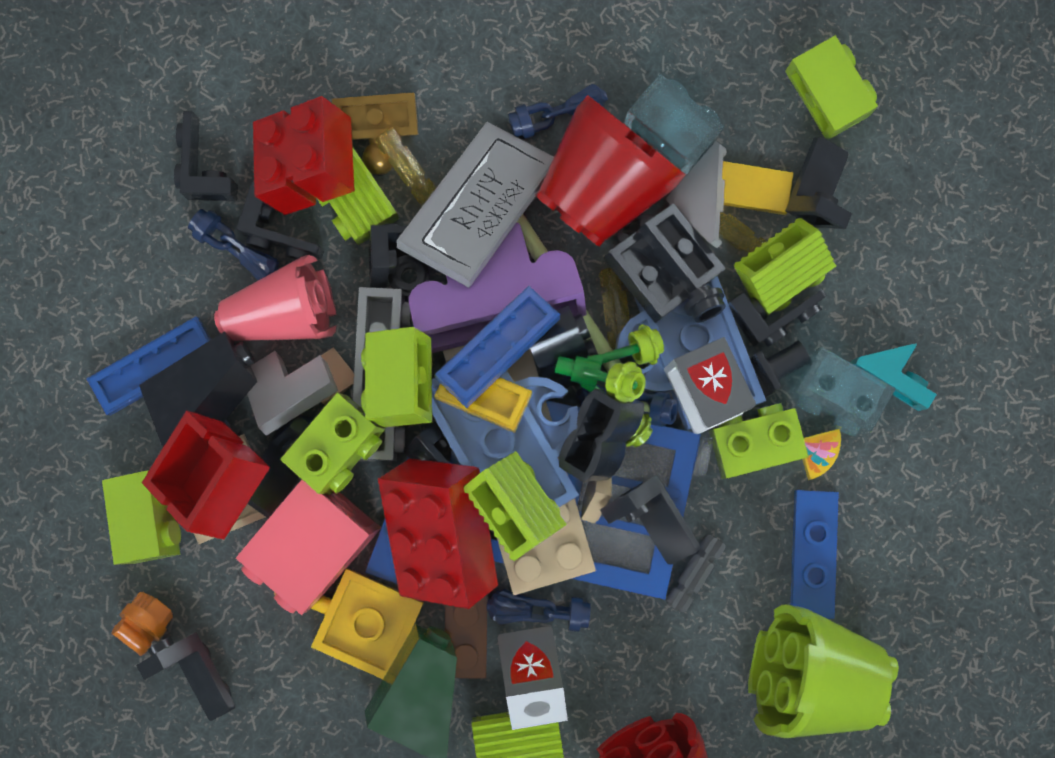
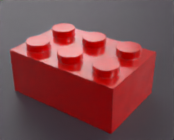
[378,459,498,609]

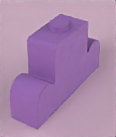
[409,223,587,353]

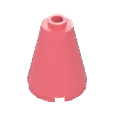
[214,255,336,341]

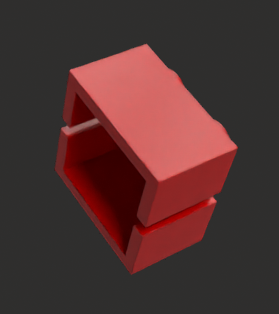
[253,96,355,215]
[141,410,270,540]

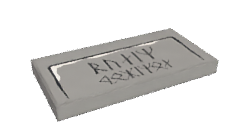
[397,122,554,288]

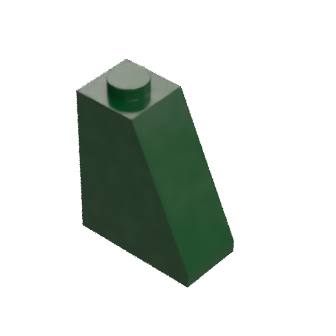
[365,624,457,758]

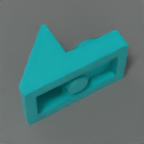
[848,343,937,411]

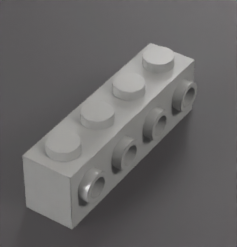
[353,287,412,461]

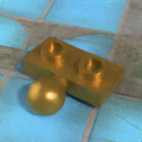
[332,93,419,175]

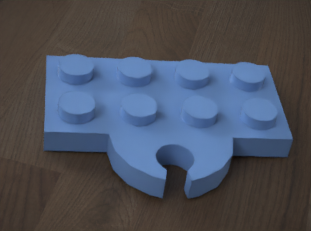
[615,276,766,431]
[432,370,579,507]

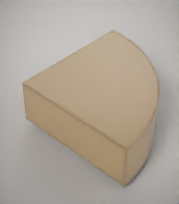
[581,477,612,523]

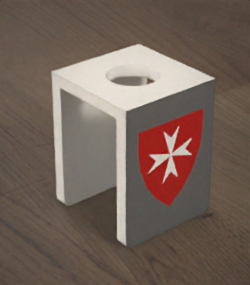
[664,337,756,434]
[497,626,568,730]

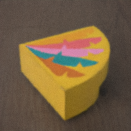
[802,429,841,480]

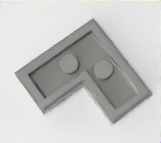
[247,351,338,435]

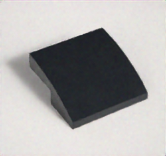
[603,203,726,323]

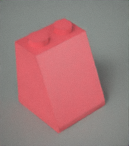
[236,480,381,615]

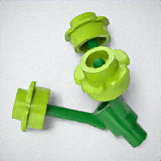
[555,324,664,448]

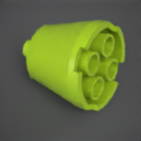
[748,604,899,738]

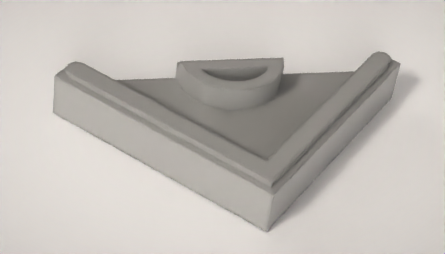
[665,141,727,248]

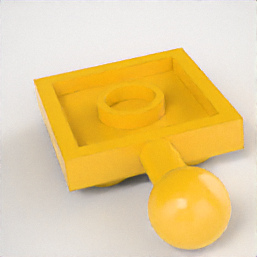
[274,568,424,679]

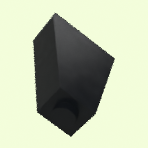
[139,331,258,447]

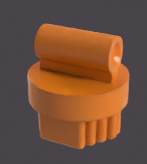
[112,592,173,656]

